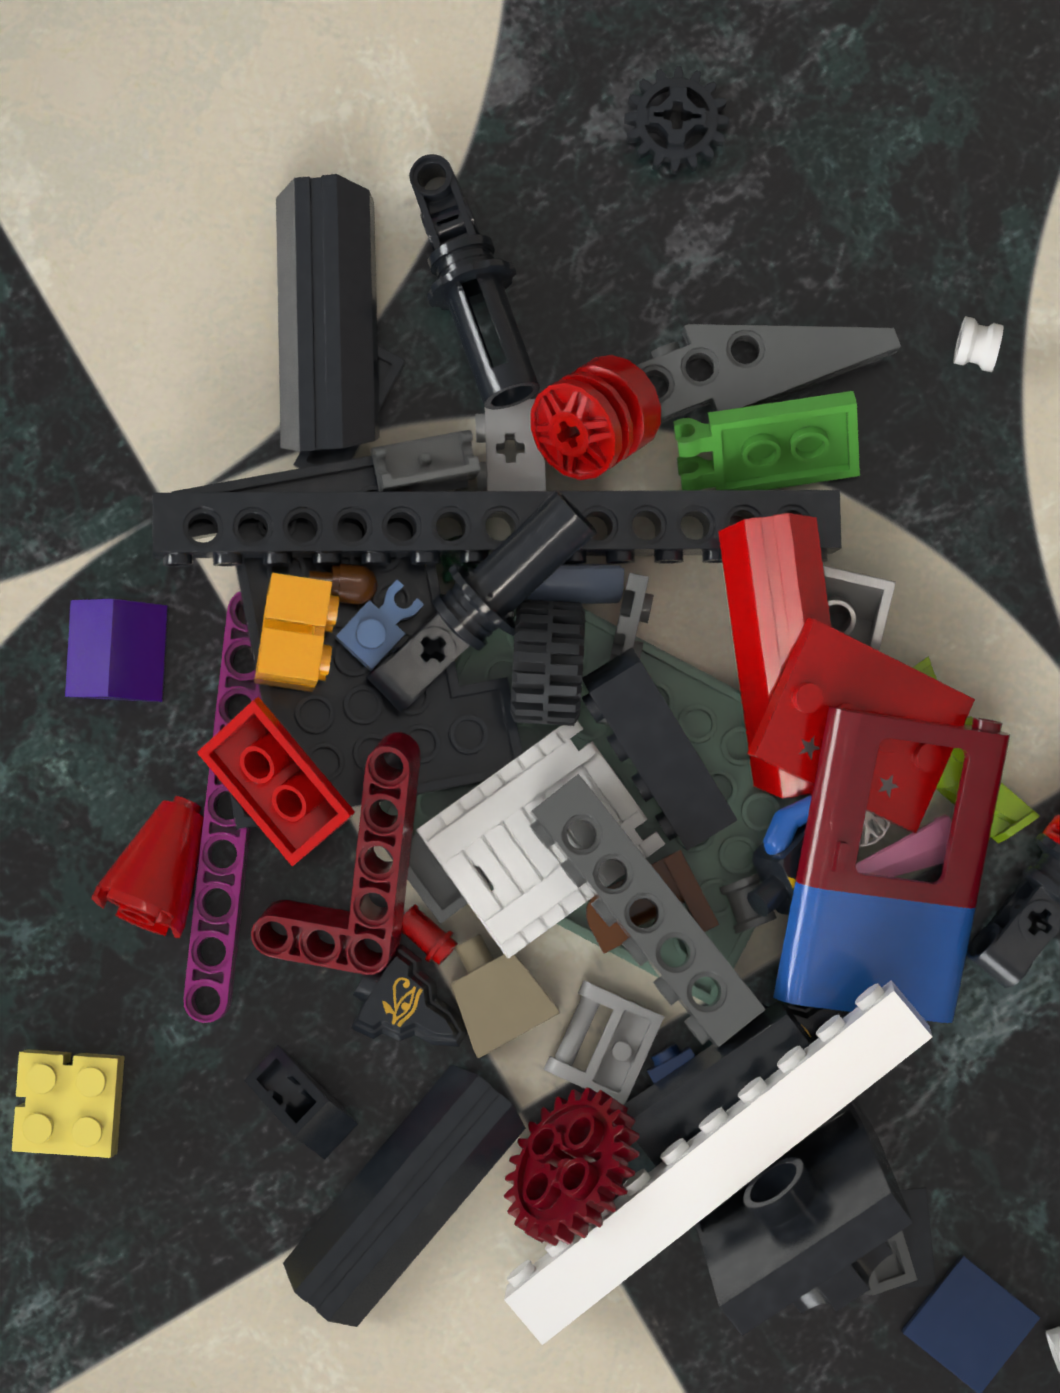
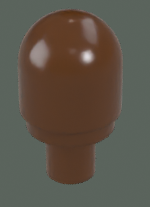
[308,563,378,604]

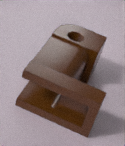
[585,850,719,954]

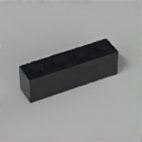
[582,648,737,851]

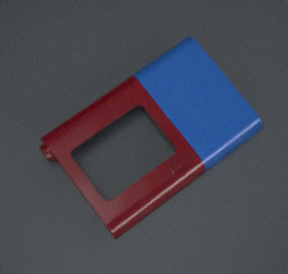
[773,706,1010,1023]

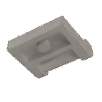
[544,980,664,1105]

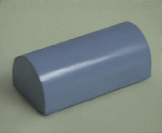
[526,564,624,604]

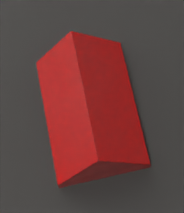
[197,696,355,866]

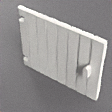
[416,720,665,959]

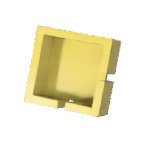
[12,1049,124,1158]

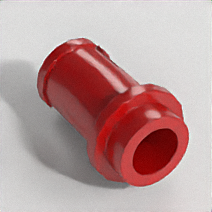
[401,904,458,965]

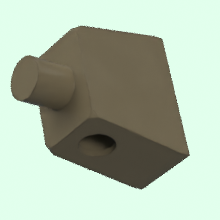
[451,934,560,1058]

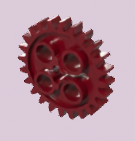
[504,1087,640,1246]

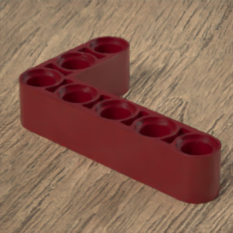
[251,732,421,975]

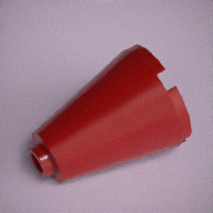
[91,796,204,938]

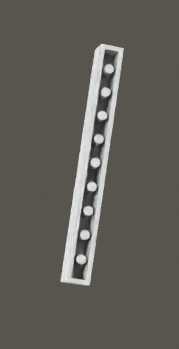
[504,980,932,1345]

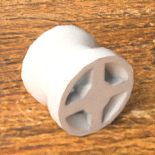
[953,316,1004,372]

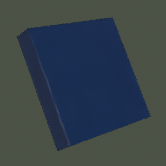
[901,1254,1040,1393]

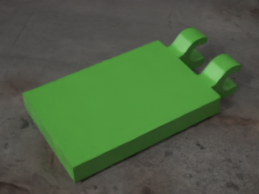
[673,391,860,490]

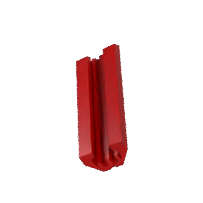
[718,513,831,799]

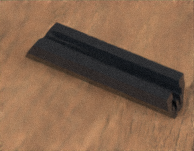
[276,174,380,451]
[283,1065,526,1327]

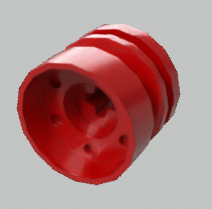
[531,355,661,480]

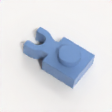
[335,580,424,671]

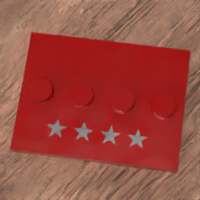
[747,618,975,833]

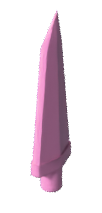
[856,814,952,877]

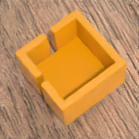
[254,573,339,692]

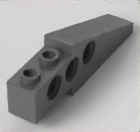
[629,324,901,423]

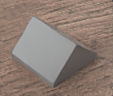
[823,565,896,651]

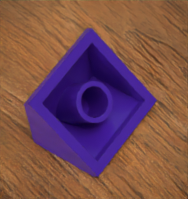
[65,599,168,702]

